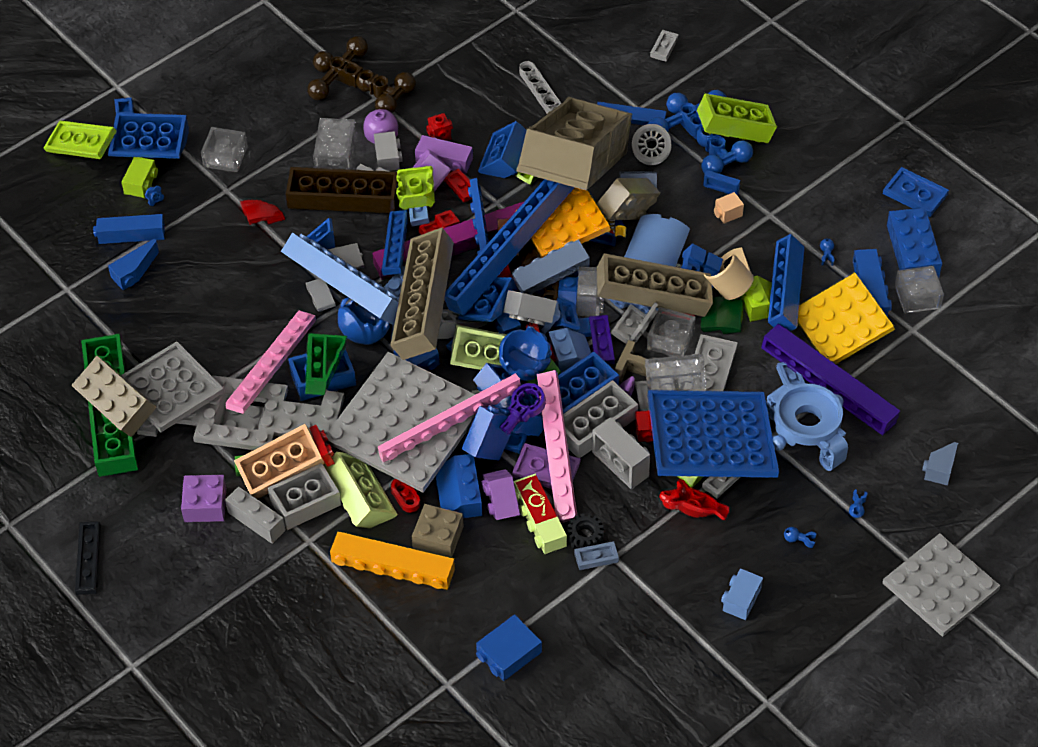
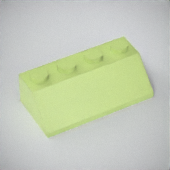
[450,324,507,370]
[324,451,398,528]

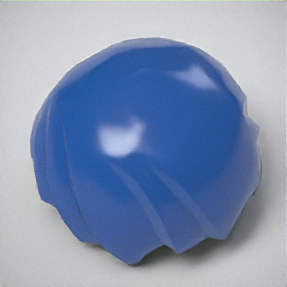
[337,297,390,345]
[499,326,552,381]

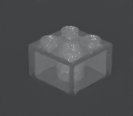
[201,127,248,172]
[577,266,604,318]
[895,266,944,313]
[647,307,696,359]

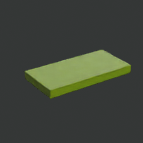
[44,120,117,159]

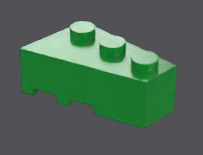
[305,333,347,395]

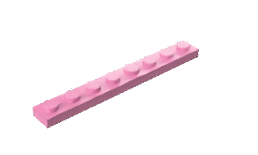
[226,311,316,414]
[537,370,577,523]
[378,373,521,462]

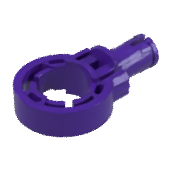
[500,383,546,435]

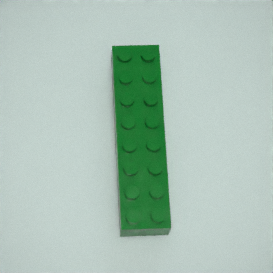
[81,334,138,477]

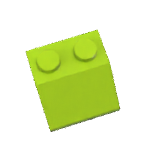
[740,276,772,322]

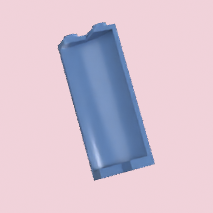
[609,214,690,314]

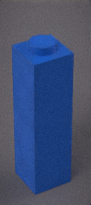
[93,214,165,244]

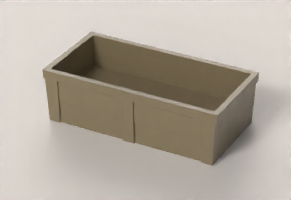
[517,97,632,191]

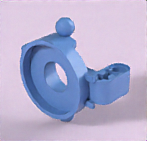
[766,384,848,471]

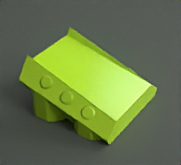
[396,166,435,210]

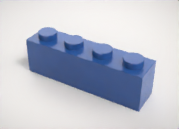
[853,249,892,317]

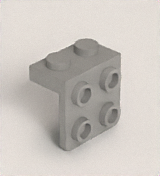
[611,302,658,344]

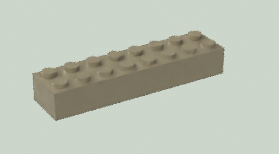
[391,227,454,360]

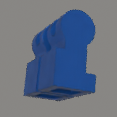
[681,243,723,288]

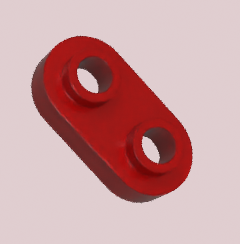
[391,479,420,513]

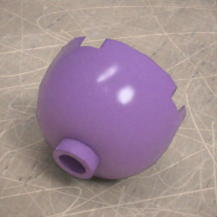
[363,109,398,143]

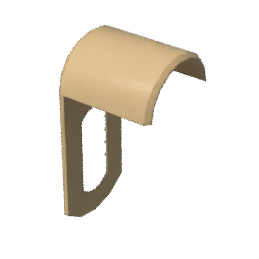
[704,247,754,300]

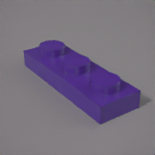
[589,315,615,365]

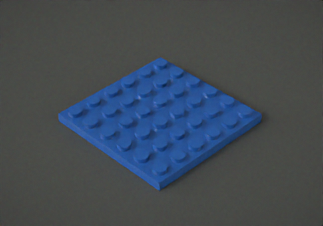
[647,390,779,478]

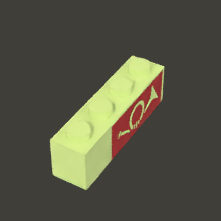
[513,473,567,554]

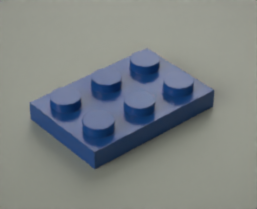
[883,167,949,217]

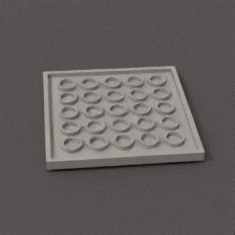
[326,352,476,493]

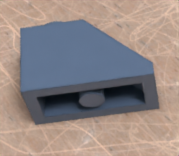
[922,442,958,485]

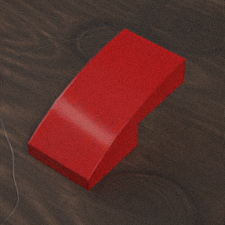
[418,210,460,235]

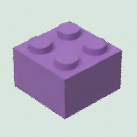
[181,475,227,522]

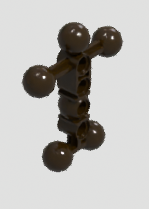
[307,36,416,113]

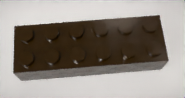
[286,167,398,213]

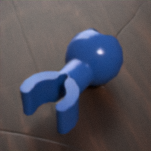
[820,239,835,266]
[849,489,867,518]
[784,527,817,548]

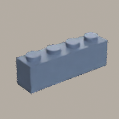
[512,239,589,295]

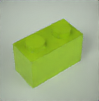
[122,157,158,198]

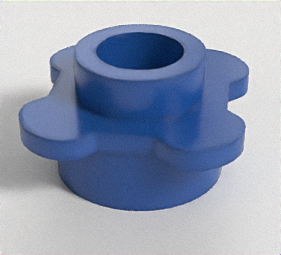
[145,186,164,206]

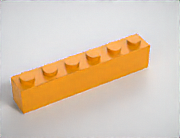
[330,532,455,590]

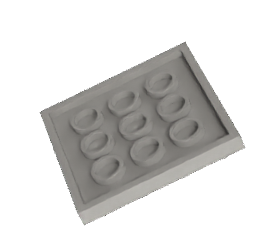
[122,341,224,432]
[883,533,1000,637]

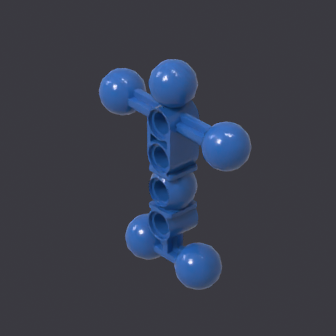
[648,90,753,174]

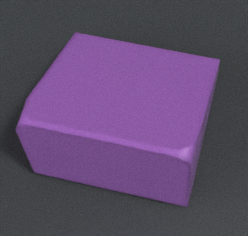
[619,376,635,397]

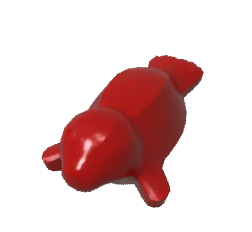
[659,479,730,520]

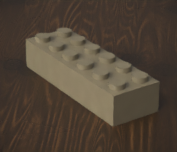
[597,253,713,317]

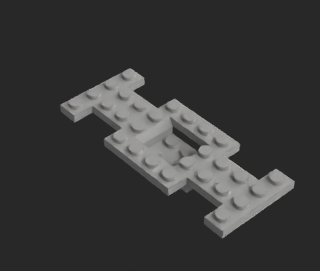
[137,376,345,450]

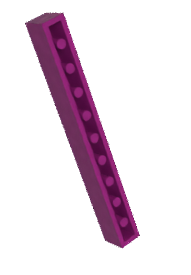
[372,201,525,280]

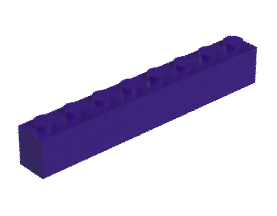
[761,324,900,436]

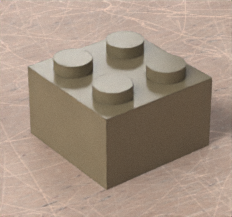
[412,504,464,558]

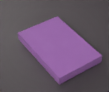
[512,443,580,489]

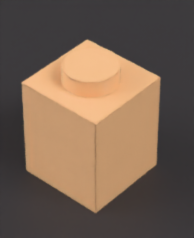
[714,192,744,224]

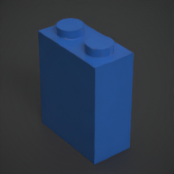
[462,405,511,461]
[476,614,542,681]

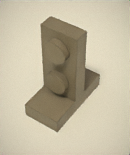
[615,340,666,382]

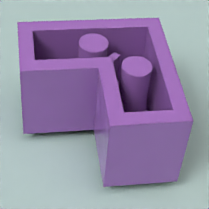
[481,469,520,520]

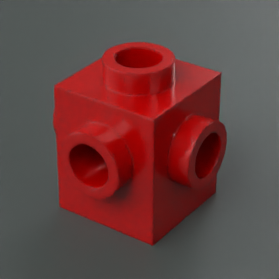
[426,113,453,141]

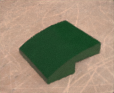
[701,297,744,334]

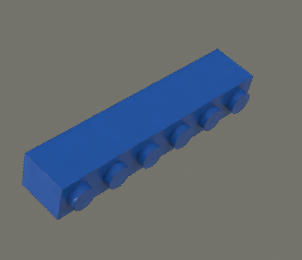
[768,234,804,331]

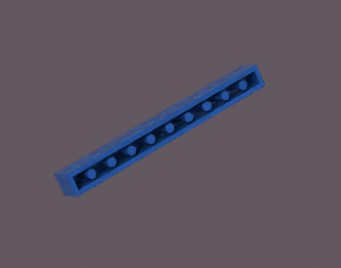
[444,179,574,316]

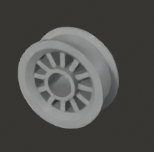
[632,124,671,165]

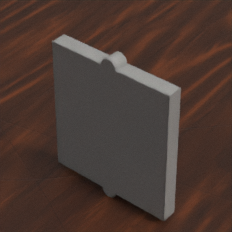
[328,243,364,269]

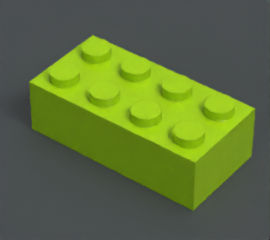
[697,93,777,143]

